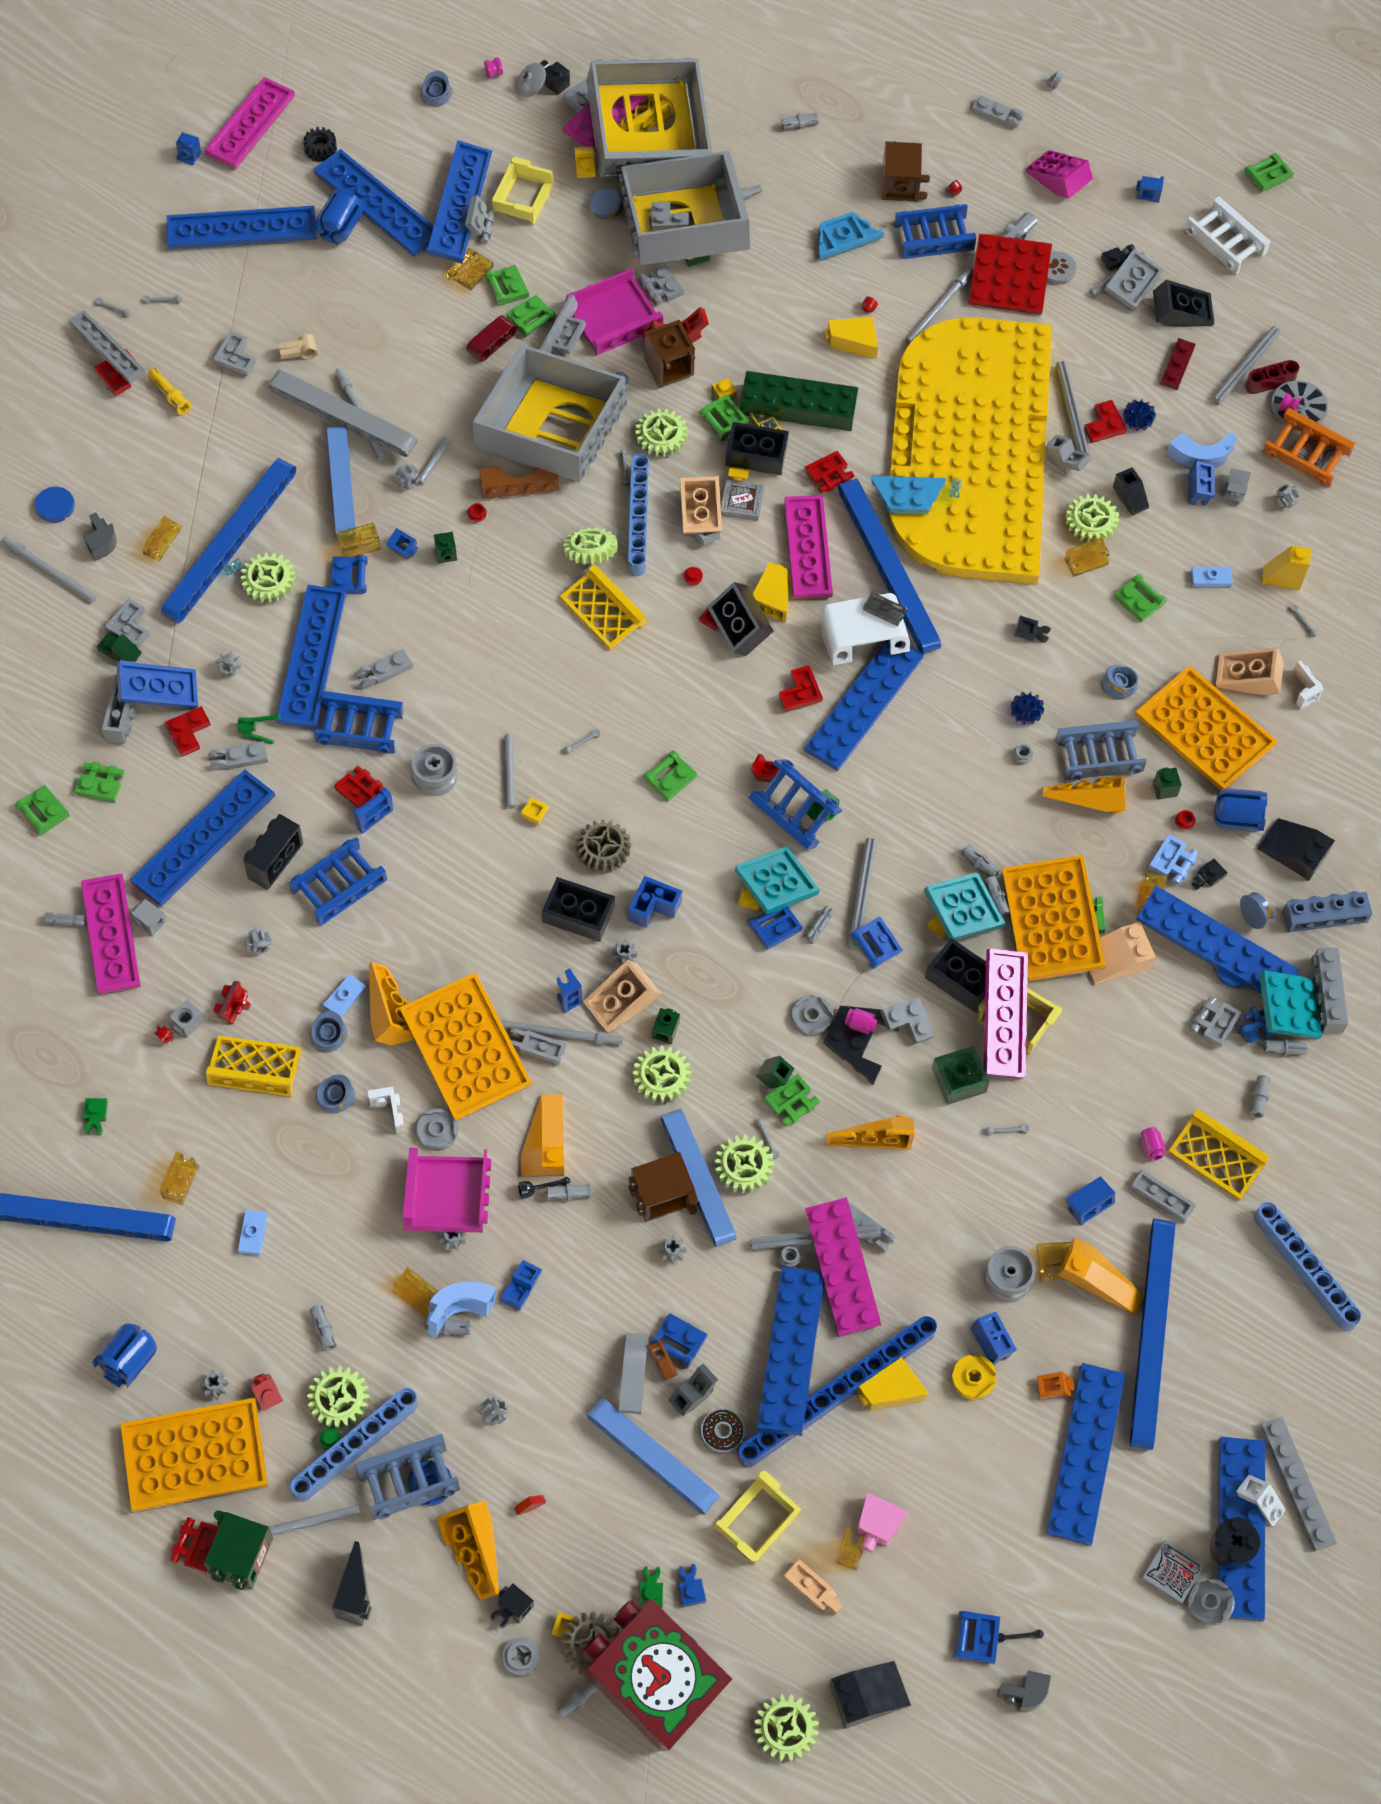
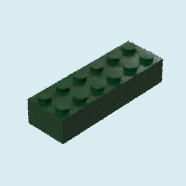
[740,371,858,431]

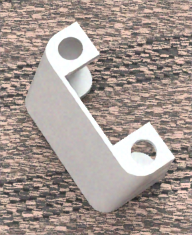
[821,593,910,665]

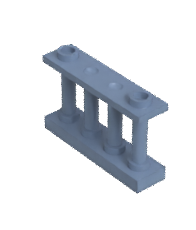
[1056,720,1147,781]
[355,1434,460,1520]

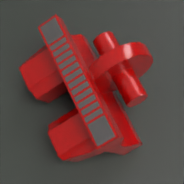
[213,981,251,1024]

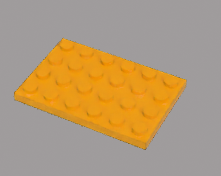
[1135,665,1278,790]
[1002,854,1105,982]
[399,972,532,1121]
[120,1398,269,1513]

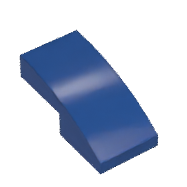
[501,1260,542,1311]

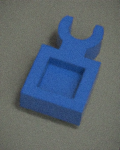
[679,1564,706,1607]

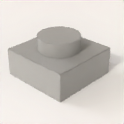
[693,532,720,546]

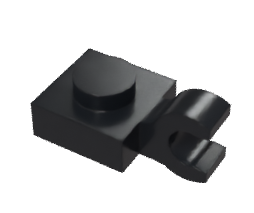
[1101,244,1136,271]
[1191,858,1228,890]

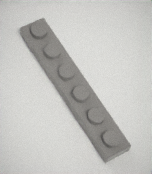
[69,310,146,384]
[1260,1417,1337,1552]

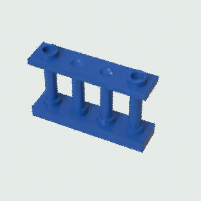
[894,204,976,259]
[314,691,404,754]
[749,759,843,850]
[289,837,387,926]

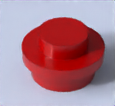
[467,503,487,522]
[683,567,703,586]
[1175,810,1196,830]
[154,1025,174,1044]

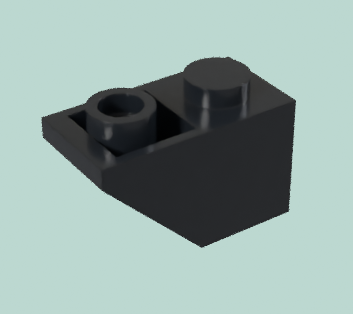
[1113,467,1149,516]

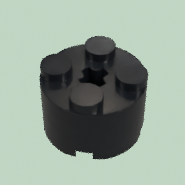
[1210,1517,1261,1570]

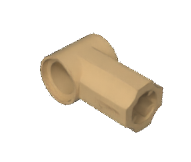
[278,334,317,359]

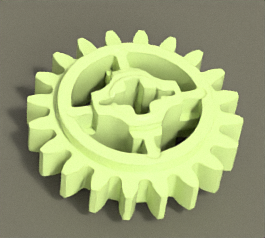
[635,408,688,457]
[1065,494,1120,543]
[563,527,618,565]
[240,552,296,603]
[633,1046,692,1104]
[714,1134,774,1194]
[307,1366,370,1429]
[754,1694,819,1762]

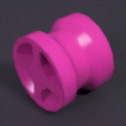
[484,57,503,78]
[1279,393,1301,412]

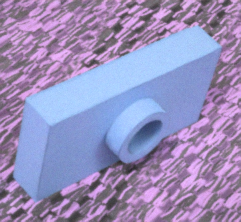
[1191,567,1233,587]
[323,974,366,1017]
[238,1210,268,1256]

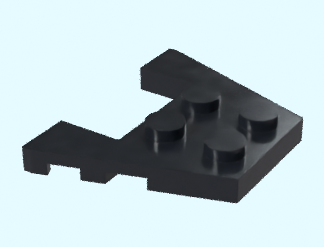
[824,1005,900,1085]

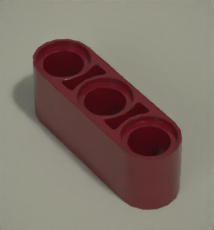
[466,315,517,362]
[1245,360,1300,394]

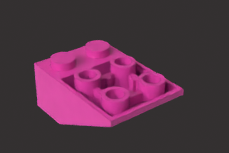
[1025,150,1093,199]

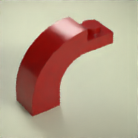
[641,307,709,344]

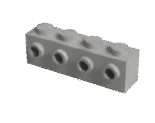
[101,660,137,744]
[1311,948,1348,1034]

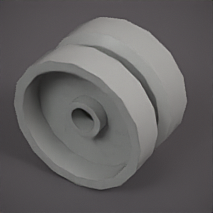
[412,744,458,796]
[984,1246,1036,1302]

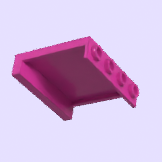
[566,268,663,355]
[403,1147,492,1233]

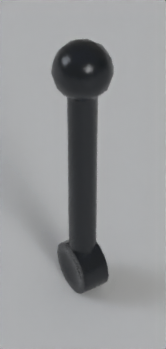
[998,1629,1044,1643]

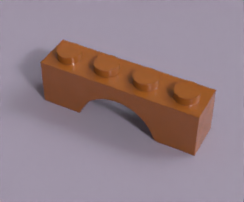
[479,466,559,499]

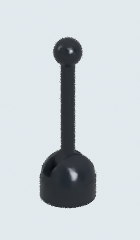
[518,1177,570,1199]

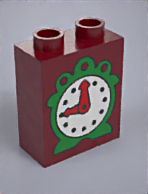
[580,1598,732,1751]

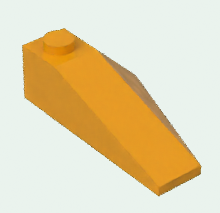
[1043,776,1127,814]
[369,962,414,1046]
[521,1094,564,1177]
[825,1115,915,1150]
[1057,1237,1145,1315]
[436,1500,499,1600]

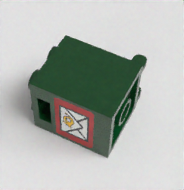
[204,1510,273,1591]

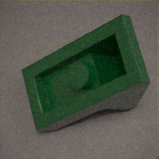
[97,632,142,662]

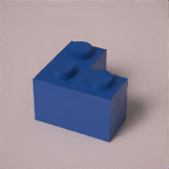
[628,876,683,928]

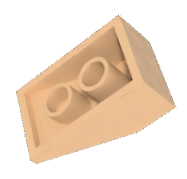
[680,476,722,534]
[1216,648,1284,695]
[1088,922,1156,985]
[583,960,661,1033]

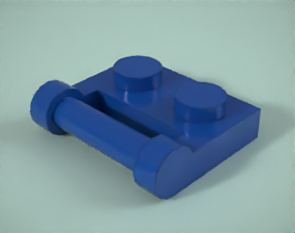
[331,555,368,594]
[352,787,394,834]
[747,907,803,950]
[850,916,903,969]
[650,1313,708,1368]
[953,1611,1000,1665]

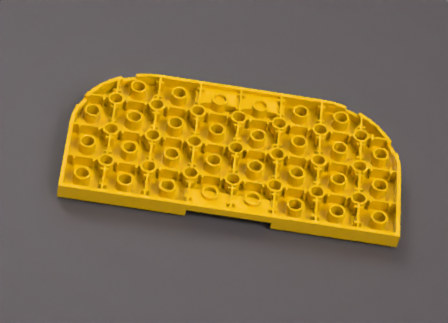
[888,317,1052,585]

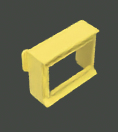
[492,157,554,225]
[977,988,1062,1054]
[714,1471,801,1564]

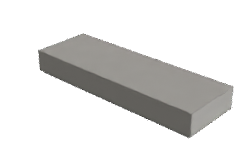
[1129,1170,1196,1223]

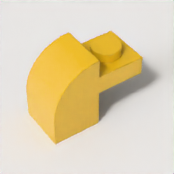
[574,146,595,178]

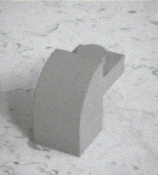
[1045,435,1092,474]
[1224,468,1251,502]

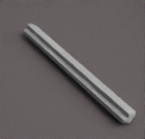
[1213,326,1280,404]
[1056,361,1089,453]
[848,838,877,949]
[751,1224,881,1250]

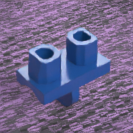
[1237,1006,1278,1043]

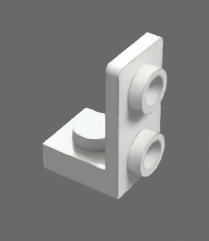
[1293,660,1324,710]
[368,1087,404,1134]
[1236,1475,1285,1526]

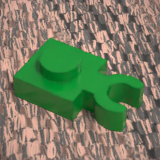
[83,1098,108,1135]
[640,1566,663,1608]

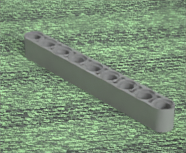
[267,370,418,457]

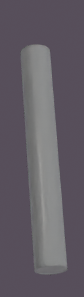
[418,437,451,485]

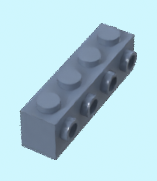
[1283,891,1373,933]

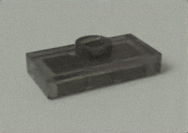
[863,592,907,626]

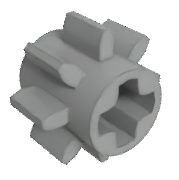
[396,464,419,488]
[1275,484,1300,508]
[216,651,242,677]
[245,928,272,954]
[611,940,637,964]
[439,1232,466,1251]
[659,1235,686,1264]
[200,1370,229,1399]
[480,1396,508,1425]

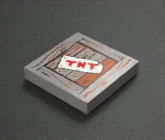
[721,479,764,520]

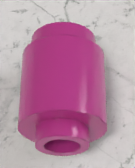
[845,1008,878,1035]
[1140,1127,1167,1161]

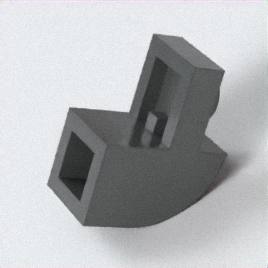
[84,512,117,561]
[668,1363,718,1416]
[998,1670,1051,1712]

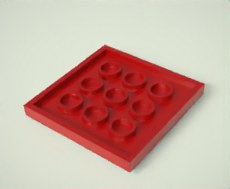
[969,233,1052,315]

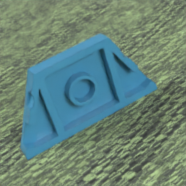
[819,212,884,260]
[871,476,946,514]

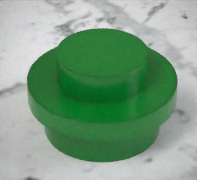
[319,1428,342,1450]

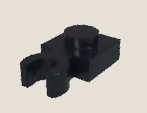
[1014,615,1051,643]

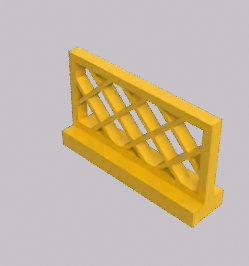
[618,95,674,132]
[560,564,647,650]
[206,1035,302,1097]
[1168,1108,1270,1200]

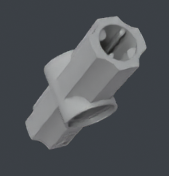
[1002,212,1038,240]

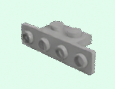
[538,294,586,355]

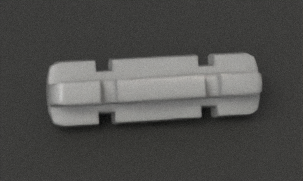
[806,906,834,943]
[44,912,86,927]

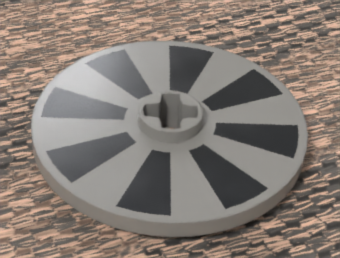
[1271,381,1328,425]

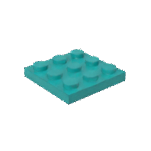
[734,846,820,915]
[924,873,1005,941]
[1259,970,1322,1040]

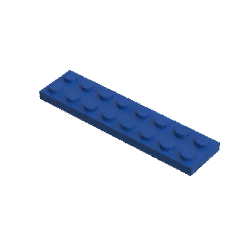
[427,140,492,264]
[314,149,434,257]
[167,206,317,249]
[276,585,347,729]
[804,640,924,771]
[130,769,275,907]
[1136,885,1300,994]
[757,1267,824,1436]
[1047,1363,1125,1546]
[1218,1437,1265,1621]

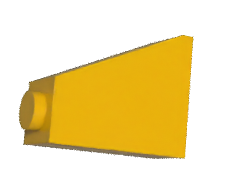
[825,317,878,358]
[1261,545,1311,590]
[753,562,788,622]
[857,1357,928,1411]

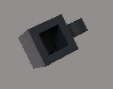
[539,60,570,95]
[491,1583,534,1629]

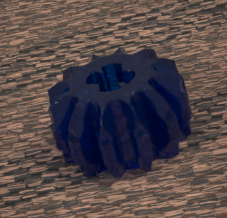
[1123,399,1156,431]
[1010,691,1045,725]

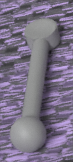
[143,295,182,304]
[96,298,130,316]
[620,449,630,485]
[1290,604,1317,637]
[564,729,600,754]
[756,1118,779,1159]
[985,1124,1029,1135]

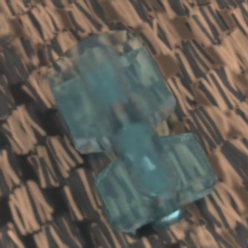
[949,477,963,498]
[223,558,244,576]

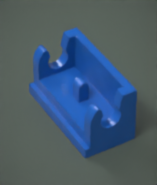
[1188,461,1215,505]
[557,968,582,1014]
[1066,1176,1116,1225]
[971,1311,1017,1365]

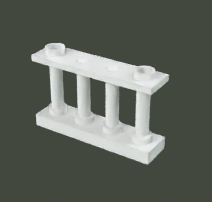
[1185,197,1271,275]

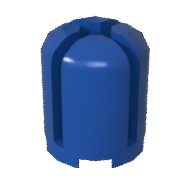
[315,189,364,244]
[1214,788,1268,832]
[92,1323,157,1388]

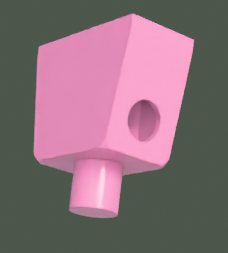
[857,1493,907,1553]

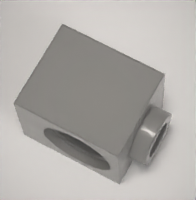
[131,899,167,936]
[169,1000,205,1038]

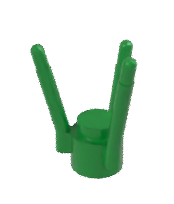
[237,715,281,744]

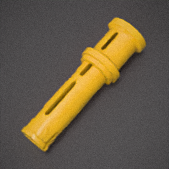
[147,368,192,415]

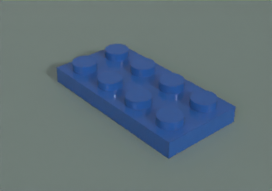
[116,661,198,709]

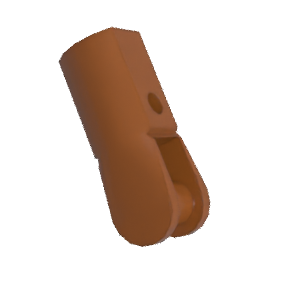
[647,1338,678,1381]

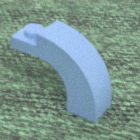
[1167,432,1237,468]
[426,1282,496,1337]

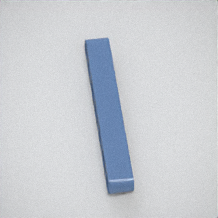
[327,426,356,541]
[628,454,649,576]
[660,1108,737,1247]
[1255,1202,1361,1331]
[290,1388,418,1502]
[586,1398,719,1515]

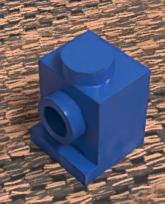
[176,132,201,165]
[1135,176,1164,202]
[386,528,418,559]

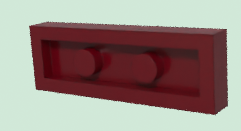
[1160,338,1196,390]

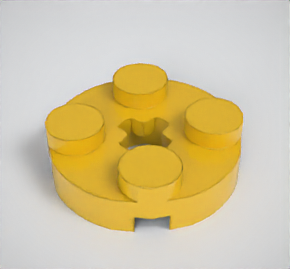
[951,1355,996,1401]

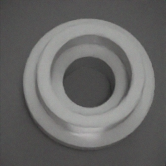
[1048,70,1063,88]
[1013,744,1033,763]
[779,1246,801,1268]

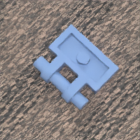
[1149,834,1198,885]

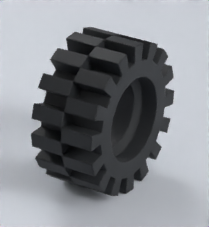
[303,127,337,162]

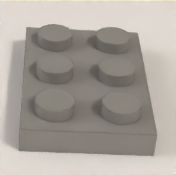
[1104,249,1164,311]

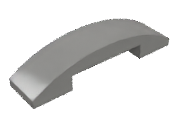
[619,1333,649,1414]

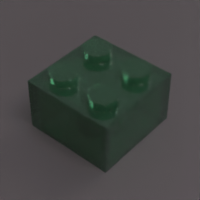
[932,1046,989,1105]

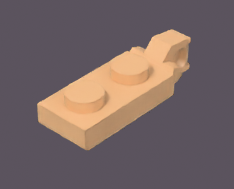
[783,1559,842,1615]

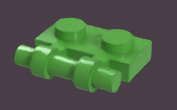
[75,762,125,803]
[764,1074,820,1127]

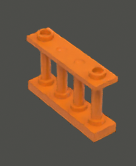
[1264,407,1355,487]

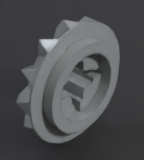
[502,1638,540,1676]

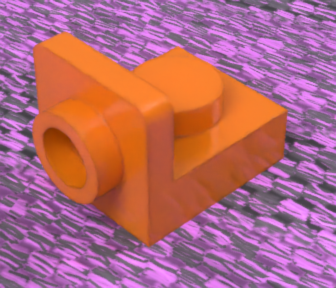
[1037,1371,1074,1399]

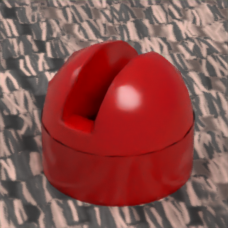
[946,179,962,196]
[862,296,878,313]

